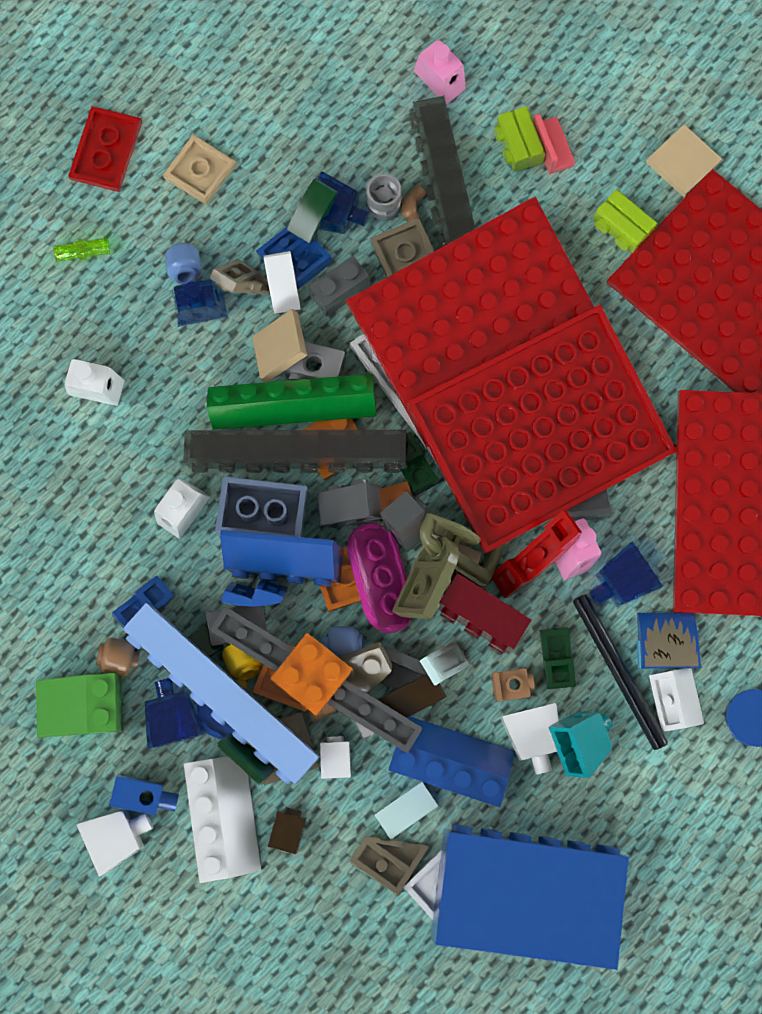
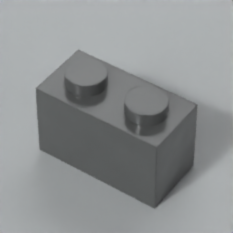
[309,255,370,317]
[317,479,383,528]
[380,491,427,552]

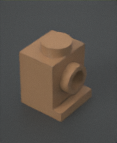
[491,668,535,703]

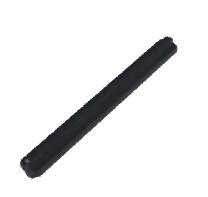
[573,594,668,750]

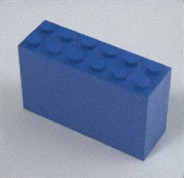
[431,824,629,970]

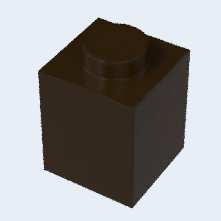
[268,807,307,854]

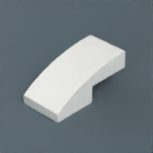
[264,251,301,314]

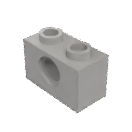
[284,342,346,380]

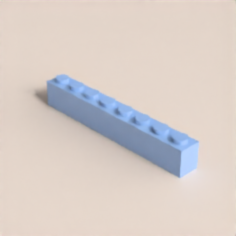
[123,603,321,784]

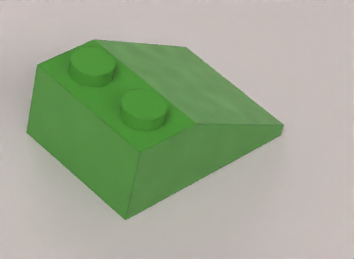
[36,673,123,738]

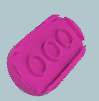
[347,522,410,633]

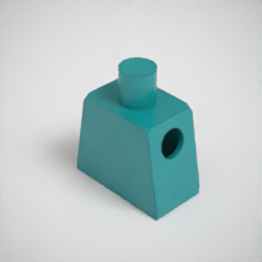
[549,711,612,778]

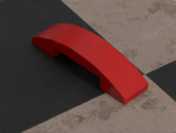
[492,509,582,598]

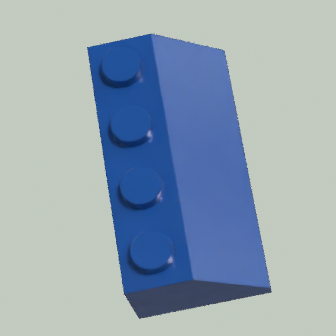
[220,530,344,587]
[388,716,515,807]

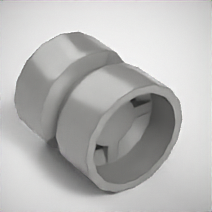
[367,173,401,221]

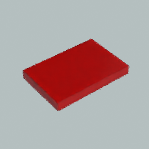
[68,106,143,192]

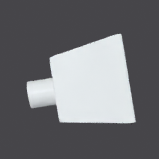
[65,359,125,406]
[154,479,210,539]
[501,703,558,775]
[77,810,153,877]

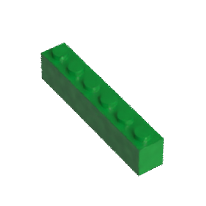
[206,373,376,430]

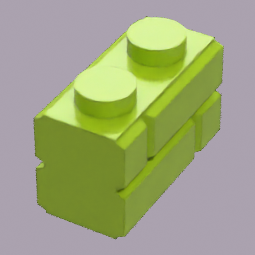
[494,106,546,172]
[593,189,658,253]

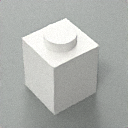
[320,736,351,779]

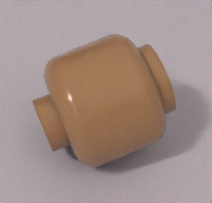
[96,637,140,677]

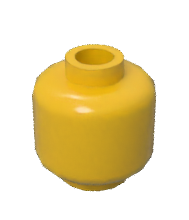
[222,643,263,681]

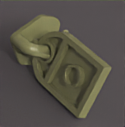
[392,513,505,620]

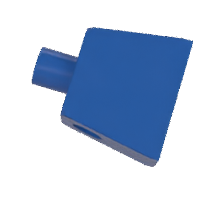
[109,773,179,815]

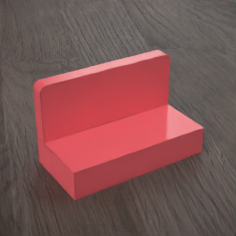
[533,113,575,174]

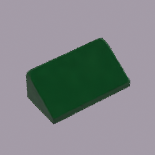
[217,731,275,785]

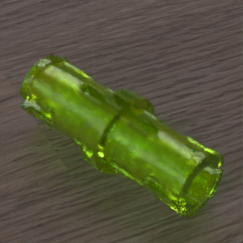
[53,237,110,262]

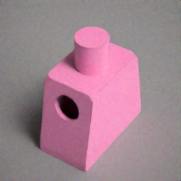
[414,40,466,105]
[555,518,601,581]

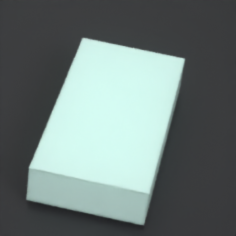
[420,641,470,685]
[374,782,438,839]

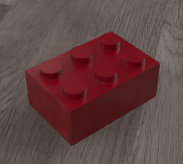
[438,573,532,655]

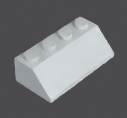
[184,757,262,883]

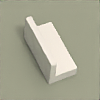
[649,669,704,732]

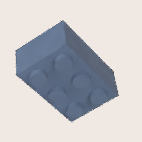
[215,476,309,537]

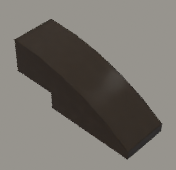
[355,674,447,738]

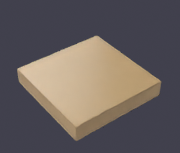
[646,125,722,197]
[163,135,237,205]
[252,309,307,382]

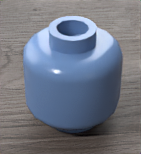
[165,243,201,284]
[323,626,365,657]

